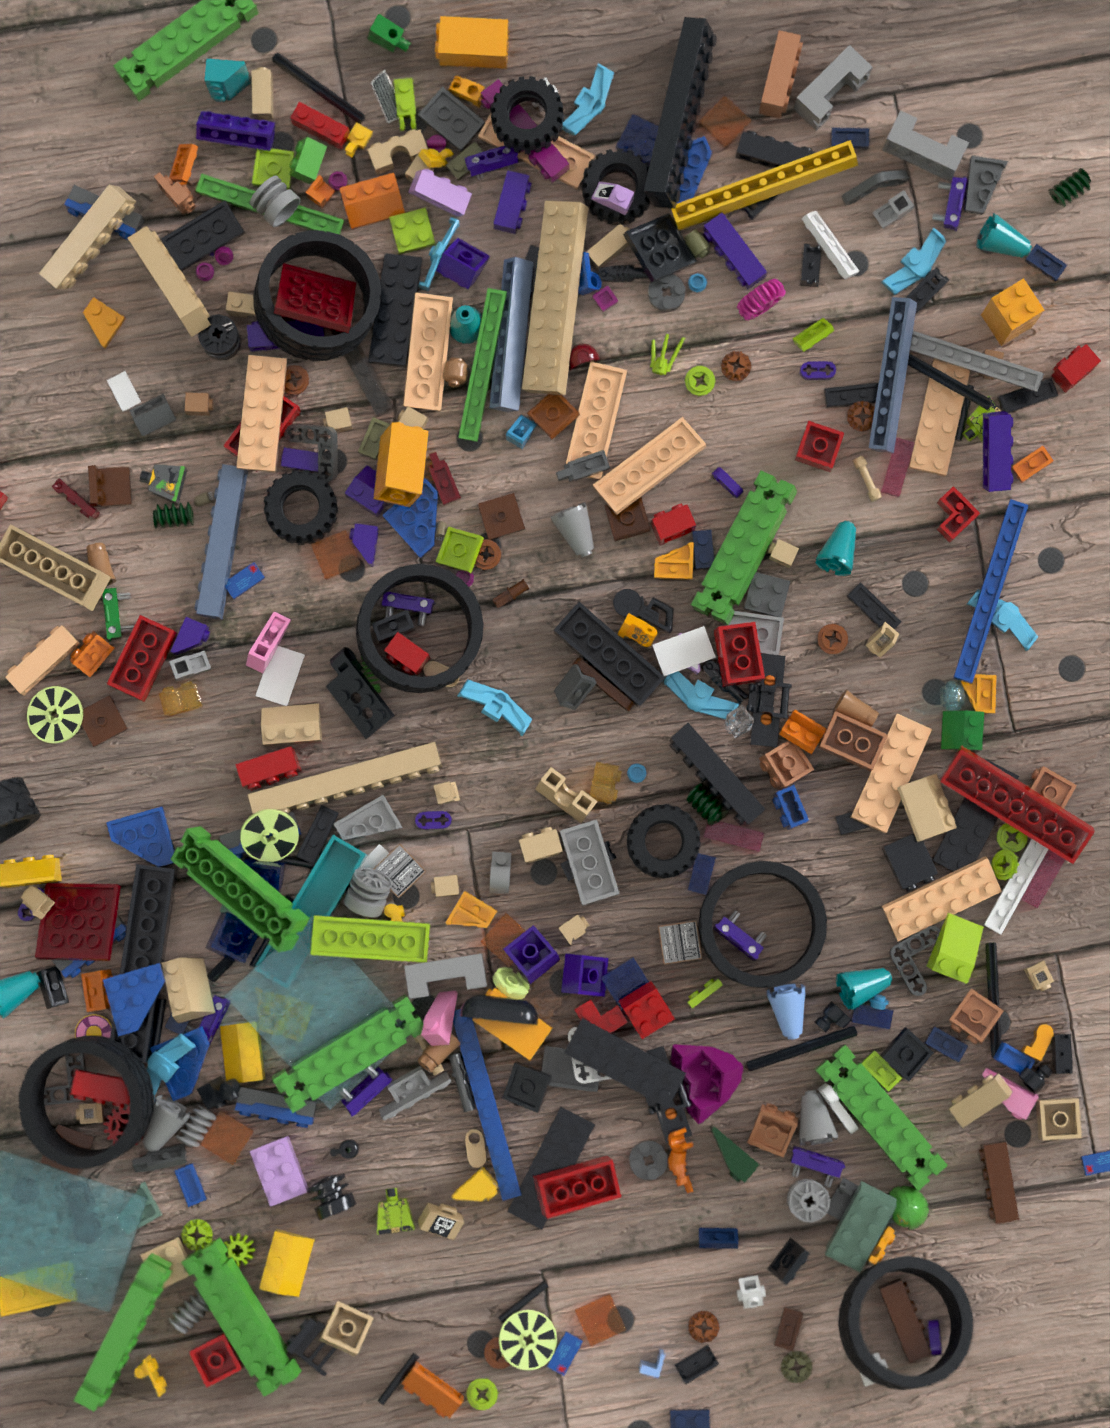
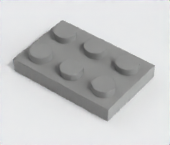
[725,611,784,655]

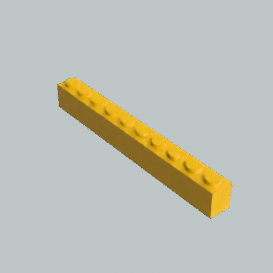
[671,140,858,231]

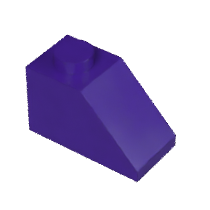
[350,523,379,567]
[170,617,210,655]

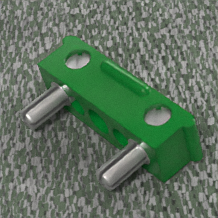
[102,588,134,642]

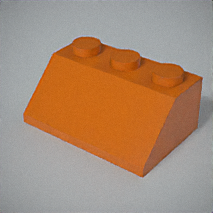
[339,173,405,230]
[402,1361,464,1418]

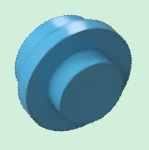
[688,273,707,293]
[627,764,647,783]
[869,994,889,1010]

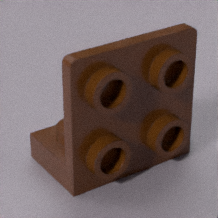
[88,465,132,507]
[40,1125,94,1176]

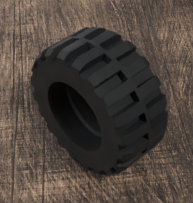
[491,76,564,154]
[582,148,650,225]
[263,469,338,545]
[626,804,701,879]

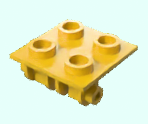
[134,1355,167,1397]

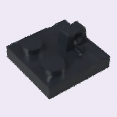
[880,1027,934,1082]
[503,1061,552,1113]
[767,1237,810,1285]

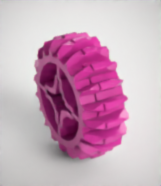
[737,279,786,320]

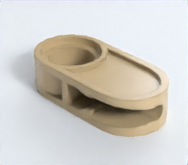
[423,661,459,688]
[465,1129,486,1168]

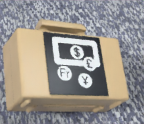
[418,1203,464,1240]

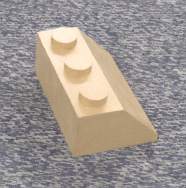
[261,703,322,747]
[897,774,957,842]
[162,958,215,1023]

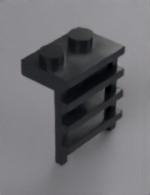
[286,1315,337,1377]

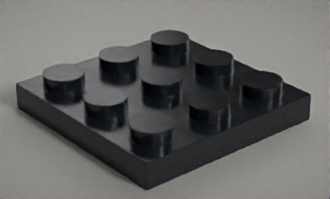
[623,213,697,283]

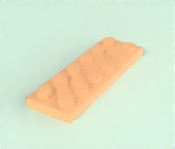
[478,114,595,190]
[403,293,453,411]
[236,355,287,472]
[909,359,970,477]
[566,361,627,480]
[593,417,706,515]
[850,713,932,834]
[882,856,1002,941]

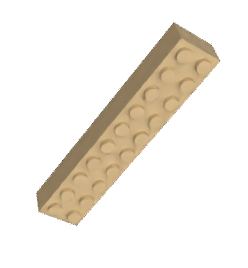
[522,201,589,395]
[248,742,443,814]

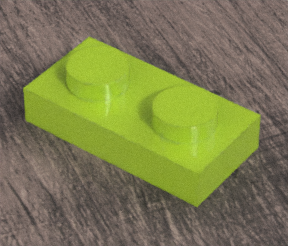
[792,318,835,352]
[687,978,723,1008]
[862,1050,902,1092]

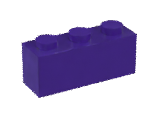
[493,170,532,234]

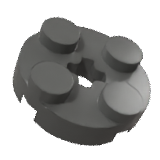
[648,274,685,311]
[629,1141,668,1180]

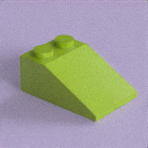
[926,913,984,984]

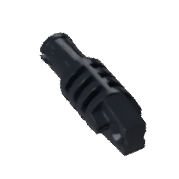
[598,265,649,282]
[702,659,748,704]

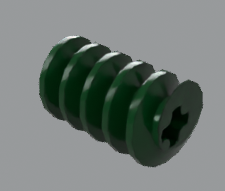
[1049,168,1091,208]
[153,502,194,529]
[686,783,728,826]

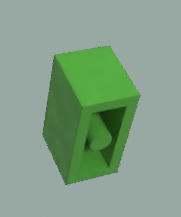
[289,137,327,184]

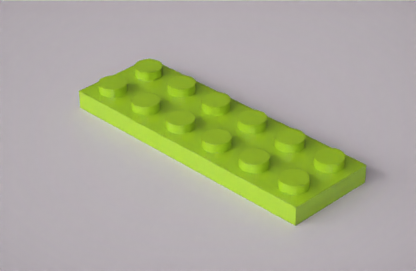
[310,915,430,963]

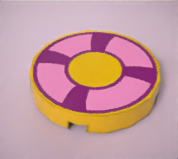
[75,1014,112,1038]

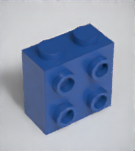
[772,785,809,830]

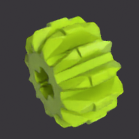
[224,1233,255,1267]

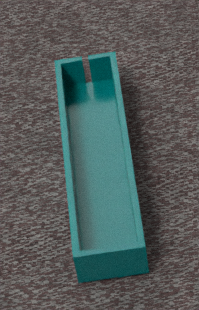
[254,835,368,989]

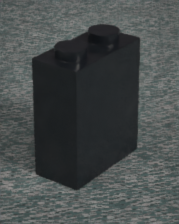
[882,833,938,891]

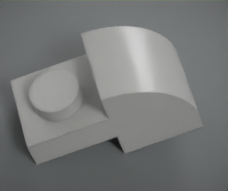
[873,190,914,229]
[169,651,211,681]
[490,852,512,894]

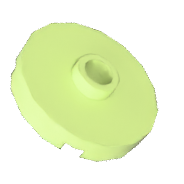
[493,967,530,999]

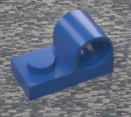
[578,252,601,295]

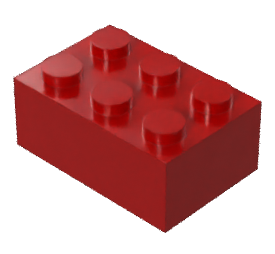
[713,622,765,687]
[235,746,301,791]
[70,1069,130,1107]

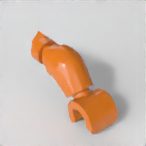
[668,1127,694,1193]

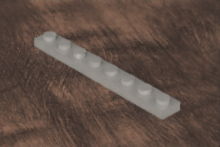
[910,331,1044,392]

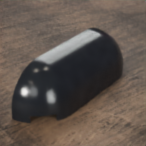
[460,995,538,1025]

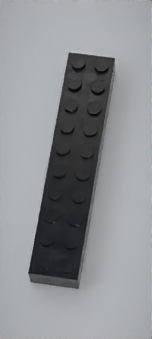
[644,17,717,209]
[110,864,178,1063]

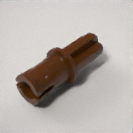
[492,579,529,608]

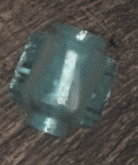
[940,681,965,711]

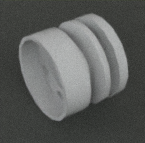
[250,176,301,227]
[344,868,393,917]
[786,1178,830,1222]

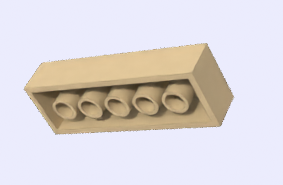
[39,184,136,289]
[128,226,211,337]
[0,524,111,611]

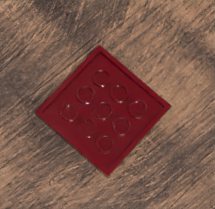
[274,263,357,333]
[35,883,121,961]

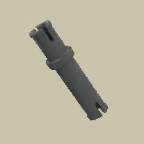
[448,1053,476,1112]

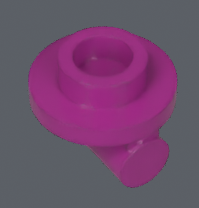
[427,135,446,153]

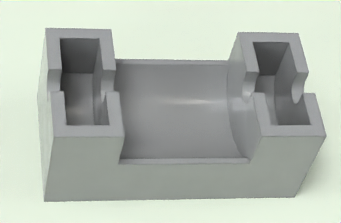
[794,45,872,131]
[883,110,969,182]
[560,820,620,906]
[404,953,488,999]

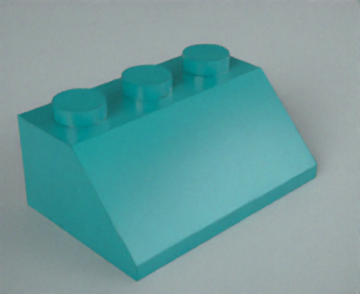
[204,58,251,102]

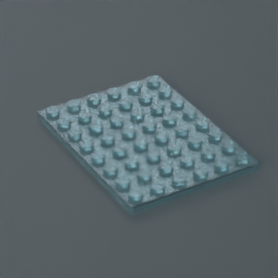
[224,916,410,1109]
[0,1150,147,1312]

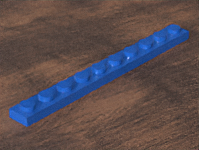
[953,499,1028,684]
[453,1009,522,1201]

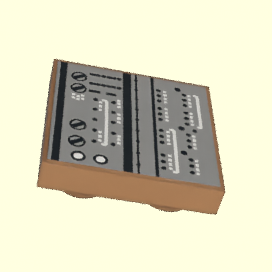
[374,844,427,898]
[658,921,702,965]

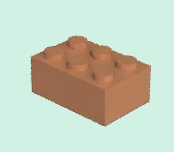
[818,711,888,772]

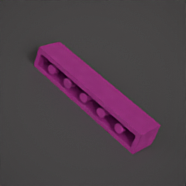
[481,79,570,183]

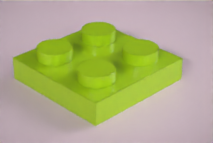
[252,149,295,190]
[389,208,435,255]
[436,527,484,573]

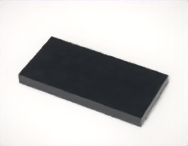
[161,200,245,272]

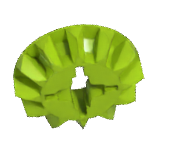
[685,366,715,396]
[996,823,1028,853]
[991,849,1020,881]
[181,1219,213,1251]
[466,1378,498,1410]

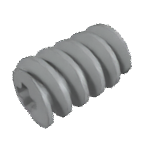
[176,1104,217,1148]
[168,1289,210,1334]

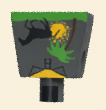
[140,464,188,505]

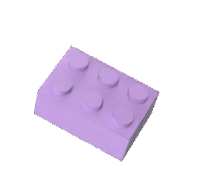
[250,1136,308,1207]

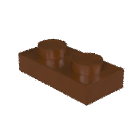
[774,1307,804,1351]

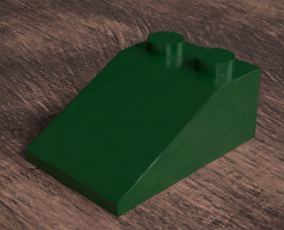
[710,1125,759,1183]

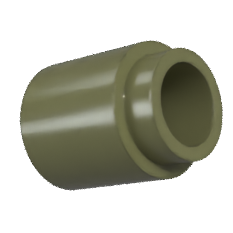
[685,229,711,259]

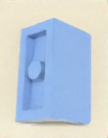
[639,1349,665,1378]

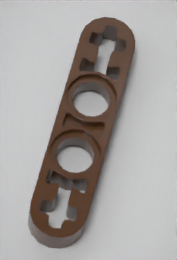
[572,657,635,712]

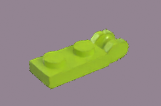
[394,78,416,131]

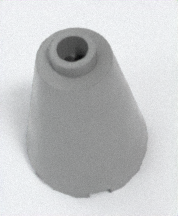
[550,502,594,557]
[799,1090,838,1146]
[142,1095,191,1152]

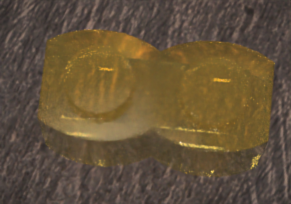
[159,681,203,717]
[590,762,622,804]

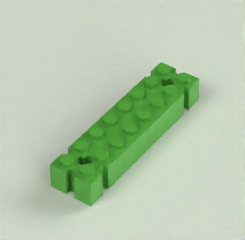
[113,0,259,101]
[691,471,797,625]
[170,826,310,953]
[271,994,423,1113]
[814,1044,948,1191]
[181,1237,302,1397]
[74,1253,173,1412]

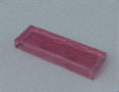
[881,437,915,498]
[703,821,764,852]
[1021,849,1065,908]

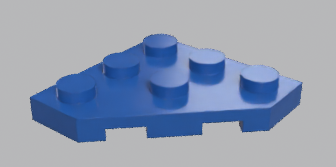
[677,136,712,203]
[382,478,438,559]
[106,806,175,867]
[103,963,165,1036]
[150,1026,210,1101]

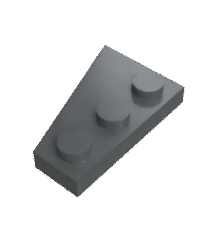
[964,155,1008,215]

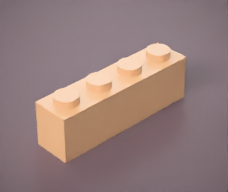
[5,625,80,696]

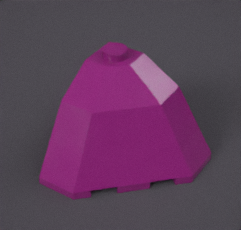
[670,1044,743,1124]

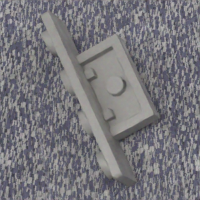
[379,1066,451,1120]

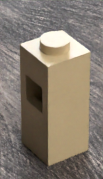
[252,67,273,120]
[587,223,630,271]

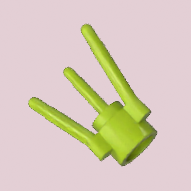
[650,334,685,376]

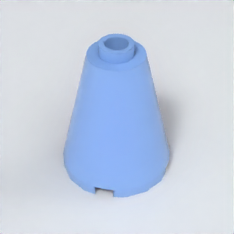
[766,984,805,1039]

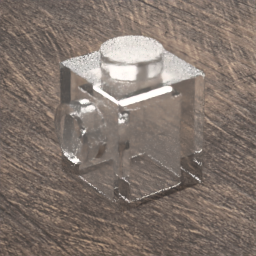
[725,705,754,738]

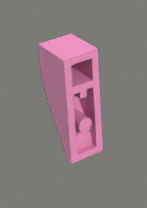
[246,612,291,673]
[422,991,458,1046]
[983,1068,1039,1120]

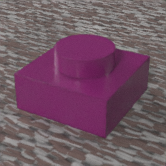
[592,285,618,313]

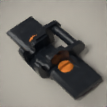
[746,654,792,747]
[645,1046,692,1144]

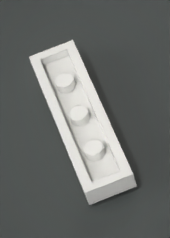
[802,211,859,279]

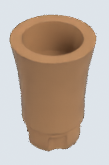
[87,542,117,586]
[833,689,879,727]
[417,1034,461,1073]

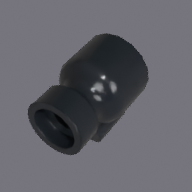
[815,1001,852,1032]
[1018,1062,1053,1094]
[330,1139,359,1159]

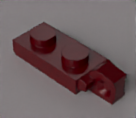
[429,452,461,506]
[52,478,100,519]

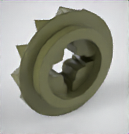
[781,1351,812,1383]

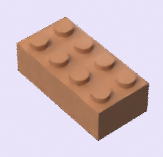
[759,30,803,119]

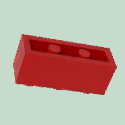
[290,101,350,150]

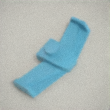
[562,63,614,136]
[419,217,459,291]
[881,227,946,295]
[967,589,1038,651]
[663,671,739,721]
[457,679,532,736]
[146,1034,196,1099]

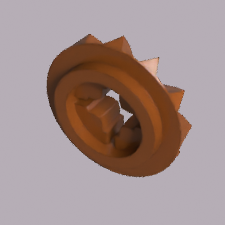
[721,351,751,381]
[284,365,309,395]
[847,401,875,432]
[474,540,501,570]
[817,624,848,654]
[688,1311,719,1343]
[484,1336,511,1369]

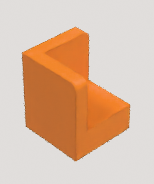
[305,175,335,208]

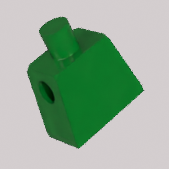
[367,14,411,52]

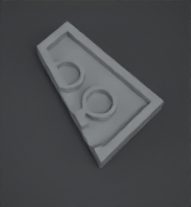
[334,795,403,841]

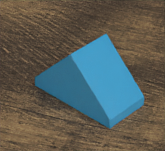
[506,415,537,449]

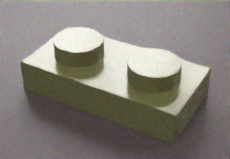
[446,142,483,181]
[358,417,390,460]

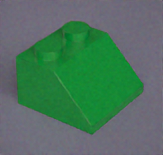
[941,711,984,752]

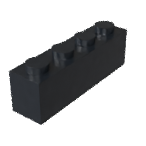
[735,131,815,168]

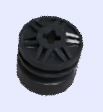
[198,314,241,361]
[306,1173,357,1221]

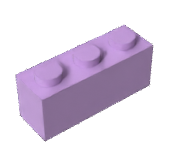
[408,169,472,217]

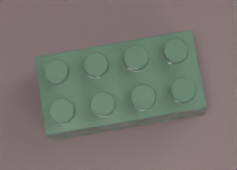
[825,1181,897,1273]

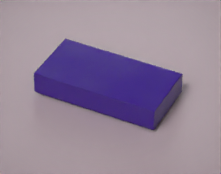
[281,447,318,473]

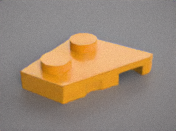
[83,297,125,348]
[654,542,694,580]
[960,674,997,714]
[445,891,497,928]
[868,1225,896,1265]

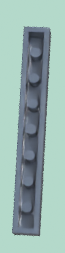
[489,257,533,413]
[869,297,917,453]
[195,464,248,620]

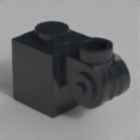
[197,1076,240,1110]

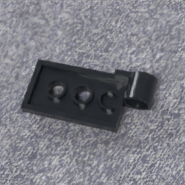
[326,647,395,739]

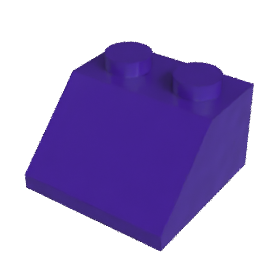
[436,238,490,289]
[345,465,388,518]
[503,925,560,984]
[561,954,609,997]

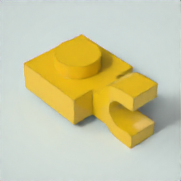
[345,122,373,158]
[418,149,454,168]

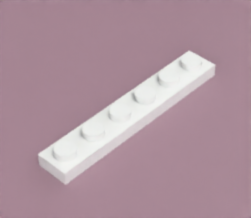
[983,839,1048,935]

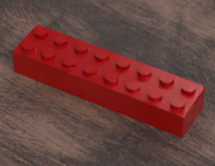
[940,745,1095,864]

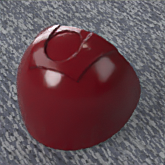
[569,343,600,371]

